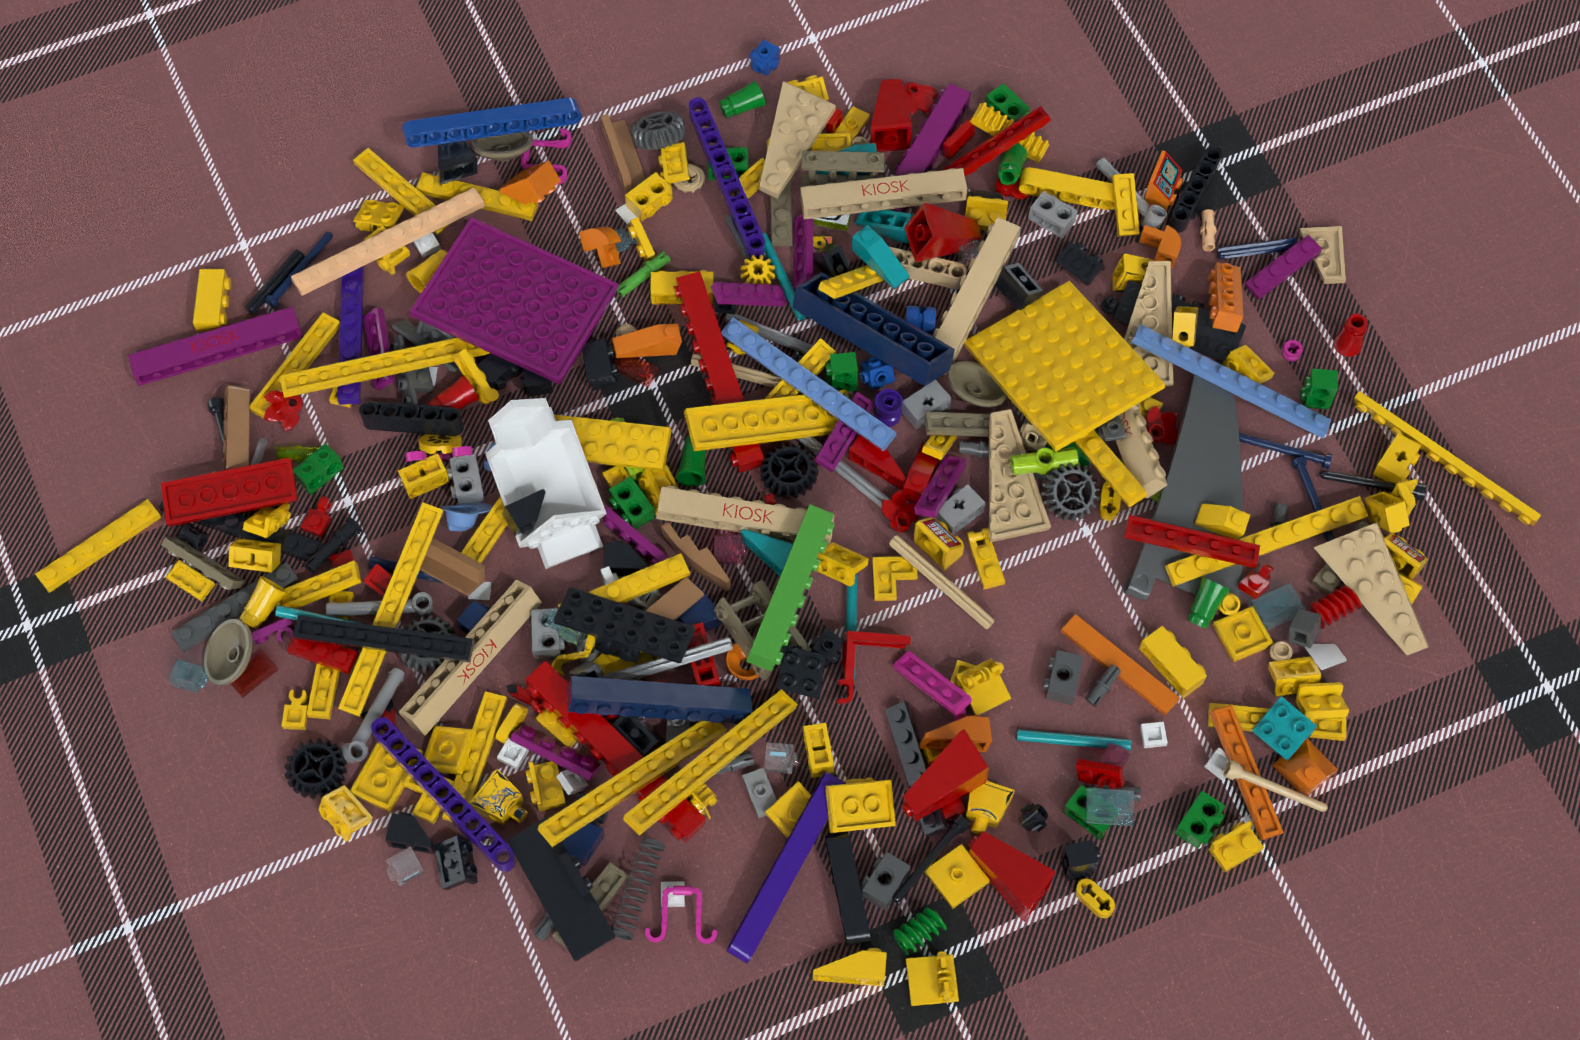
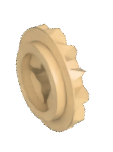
[673,164,705,193]

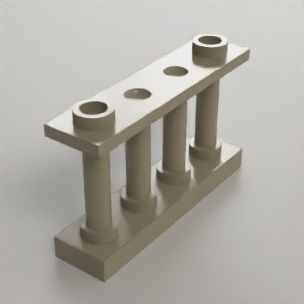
[801,151,884,187]
[714,580,811,681]

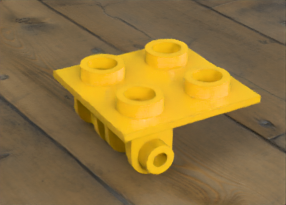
[353,199,405,232]
[956,658,1012,715]
[674,773,718,820]
[906,952,959,1006]

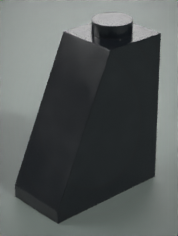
[438,141,477,185]

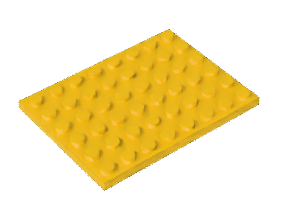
[964,281,1165,452]

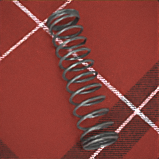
[611,837,665,940]

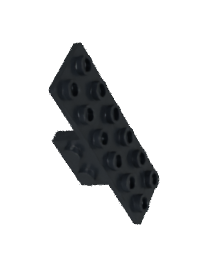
[1114,281,1246,362]
[554,587,696,664]
[507,817,616,961]

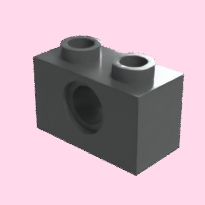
[1043,650,1084,705]
[861,852,911,911]

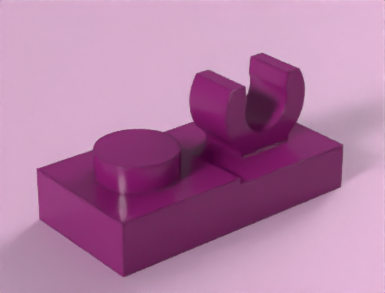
[251,618,294,644]

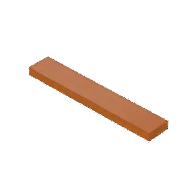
[1061,614,1180,716]
[1209,704,1284,841]

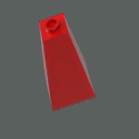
[870,79,912,152]
[904,203,982,262]
[901,729,989,822]
[968,831,1056,922]

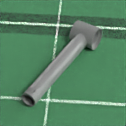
[1096,158,1167,229]
[326,592,433,618]
[340,668,405,764]

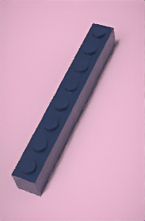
[567,676,752,724]

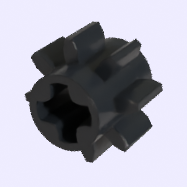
[1019,803,1048,832]

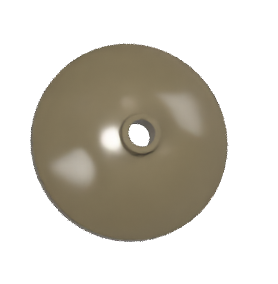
[472,131,533,162]
[947,361,1007,407]
[204,619,253,686]

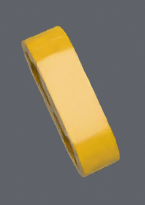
[1099,481,1121,521]
[495,703,528,744]
[1075,879,1115,918]

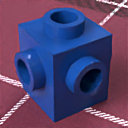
[750,39,780,76]
[860,357,895,389]

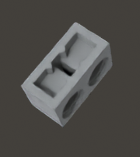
[1028,191,1078,239]
[447,453,485,504]
[531,608,565,659]

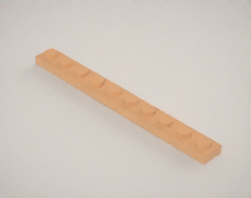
[291,188,485,296]

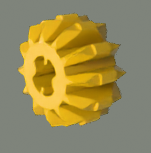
[740,255,775,285]

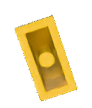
[1195,504,1250,540]

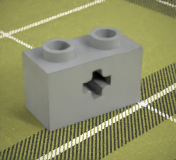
[902,379,951,430]
[935,485,985,535]

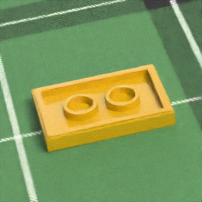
[350,733,424,813]
[825,780,896,833]

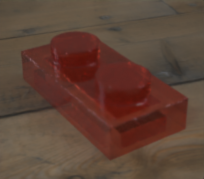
[614,357,659,388]
[231,651,278,698]

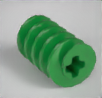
[893,907,947,956]

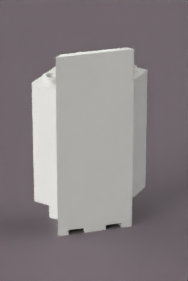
[485,398,607,569]

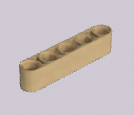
[888,246,967,289]

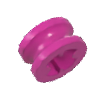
[1282,340,1303,361]

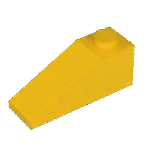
[813,948,887,987]

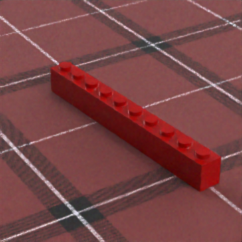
[673,271,764,473]
[526,661,706,843]

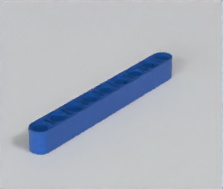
[402,98,582,148]

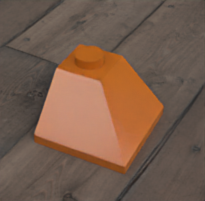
[1273,739,1338,796]

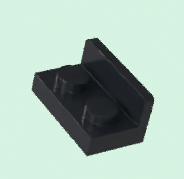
[1055,241,1105,286]
[434,836,478,890]

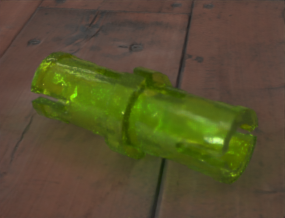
[275,445,320,462]

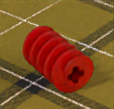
[1310,586,1362,629]

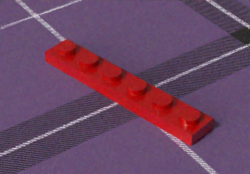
[941,106,1051,177]
[1124,515,1260,568]

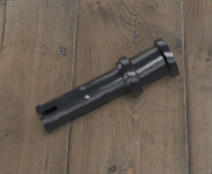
[304,517,362,573]

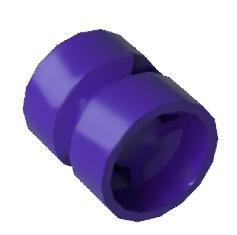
[874,389,903,427]

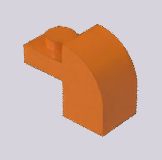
[1139,225,1181,269]
[579,226,621,268]

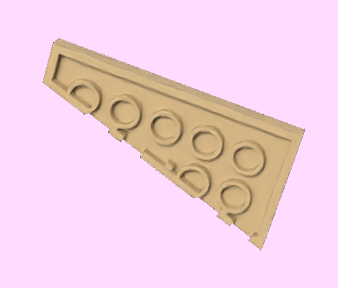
[759,81,836,198]
[1124,261,1173,386]
[989,409,1051,543]
[1313,523,1429,655]

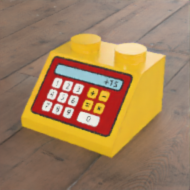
[913,517,964,571]
[1384,533,1428,580]

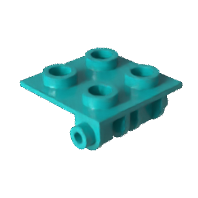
[1252,696,1317,761]

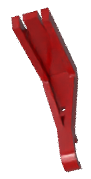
[836,631,911,705]

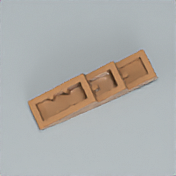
[661,522,731,592]

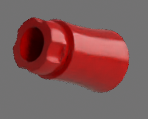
[1333,313,1368,357]
[429,375,480,410]

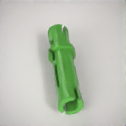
[617,251,671,298]

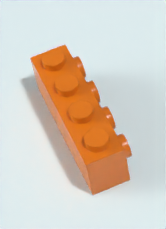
[1208,262,1244,333]

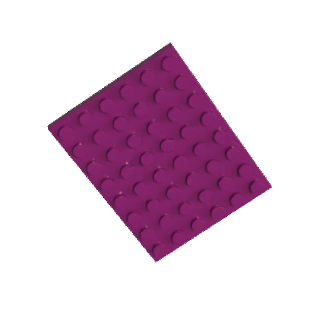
[409,217,619,385]

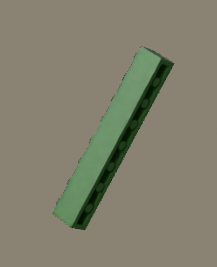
[746,504,835,672]

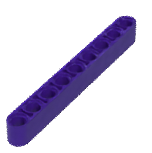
[689,97,765,259]
[371,717,516,872]
[726,771,846,964]

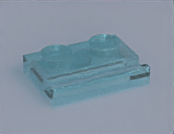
[1251,583,1307,630]
[1086,788,1134,826]

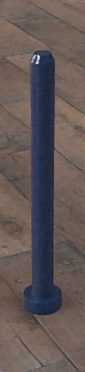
[264,232,333,309]
[1239,433,1332,469]
[1291,457,1335,542]

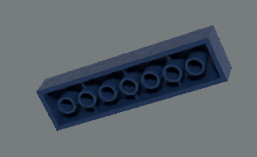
[792,272,955,386]

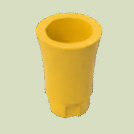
[406,249,448,293]
[240,576,287,629]

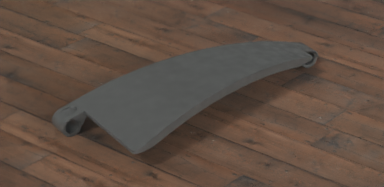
[1123,372,1243,601]

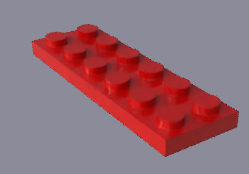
[160,458,298,527]

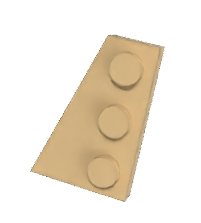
[1300,226,1346,284]

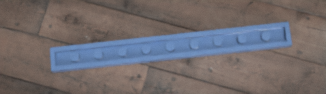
[721,317,897,452]
[1131,324,1331,438]

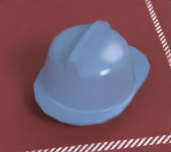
[441,502,492,531]

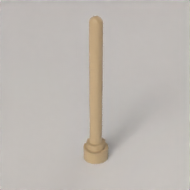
[1223,759,1328,812]

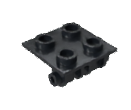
[777,645,826,699]

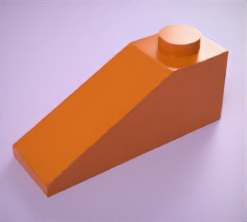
[612,324,682,358]
[920,715,992,752]

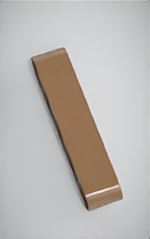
[223,384,250,471]

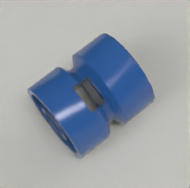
[906,305,936,334]

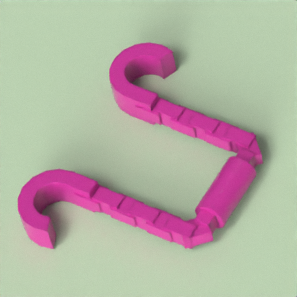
[521,129,572,184]
[405,446,473,462]
[645,886,717,944]

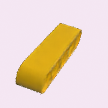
[1019,167,1115,210]

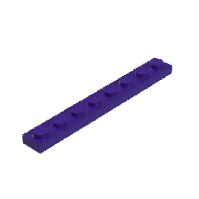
[338,266,364,405]

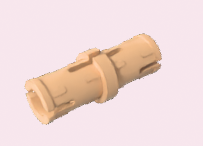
[1200,210,1217,251]

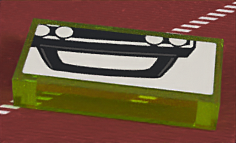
[813,214,852,231]

